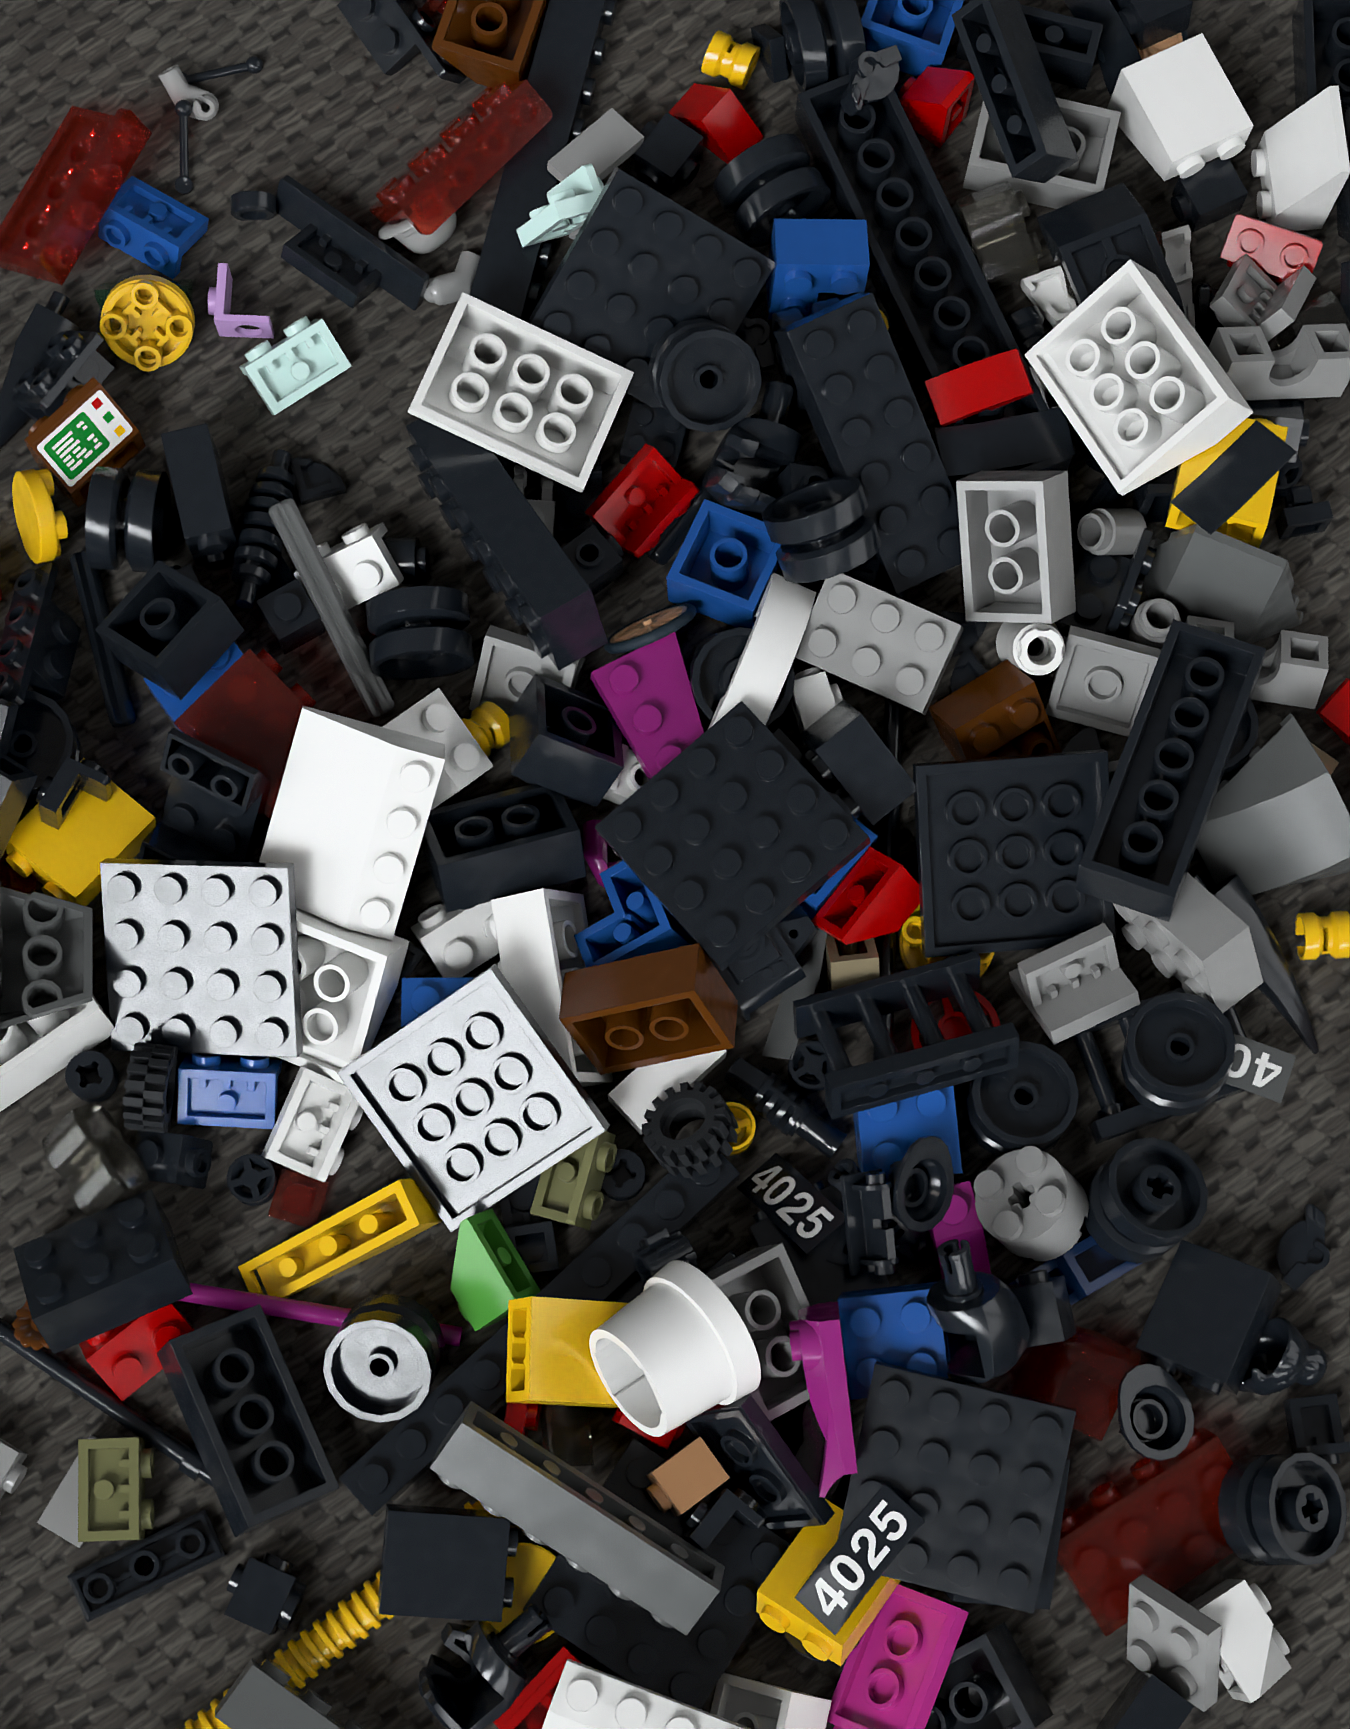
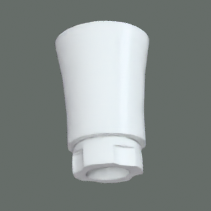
[996,622,1065,675]

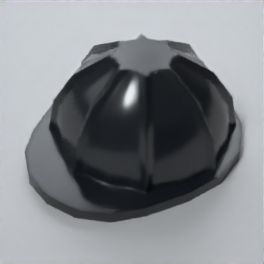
[886,1135,954,1232]
[1117,1364,1194,1461]

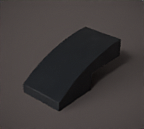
[500,1174,559,1274]

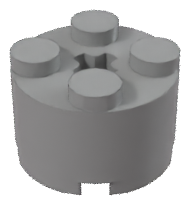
[973,1146,1089,1261]

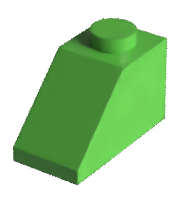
[450,1209,540,1332]

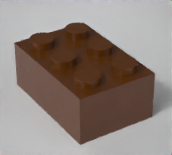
[559,943,738,1075]

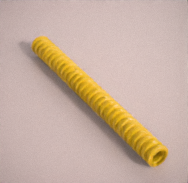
[184,1500,485,1729]

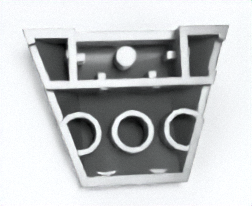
[1130,524,1304,644]
[1196,713,1350,895]
[0,882,93,1029]

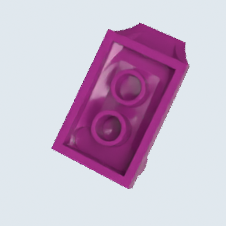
[789,1301,858,1498]

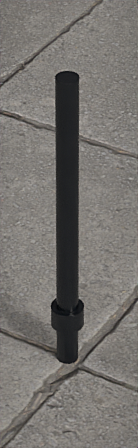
[0,1318,214,1488]

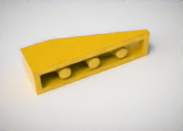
[238,1178,442,1298]

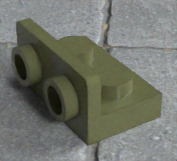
[78,1437,155,1542]

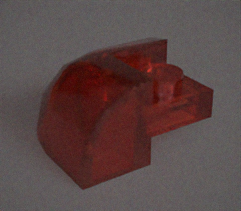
[1010,1325,1141,1441]

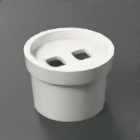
[589,1260,761,1437]

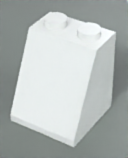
[1107,33,1254,181]

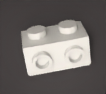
[293,523,404,621]
[411,901,499,978]
[261,1067,363,1182]

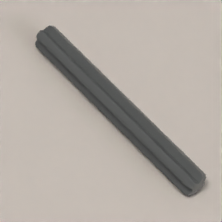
[269,498,394,718]

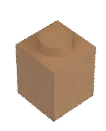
[646,1437,730,1517]

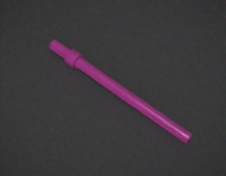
[178,1282,462,1347]

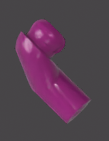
[582,820,621,888]

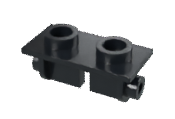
[840,1169,899,1276]

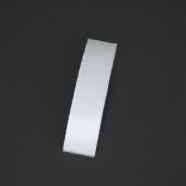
[708,573,816,729]

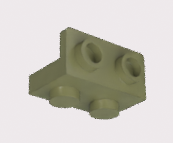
[530,1131,617,1230]

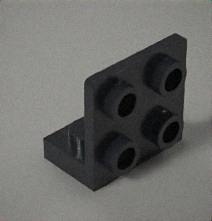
[11,330,114,422]
[1057,528,1157,637]

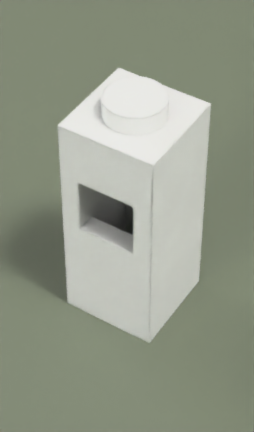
[608,1050,727,1135]

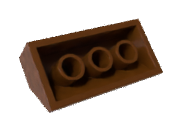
[432,0,549,96]

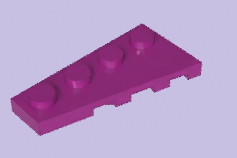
[591,632,704,780]

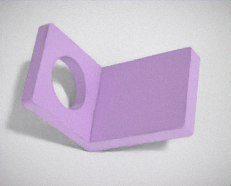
[208,263,274,339]

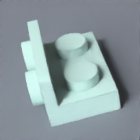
[516,164,604,247]
[239,316,351,415]

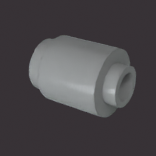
[1077,508,1147,555]
[1125,598,1181,649]

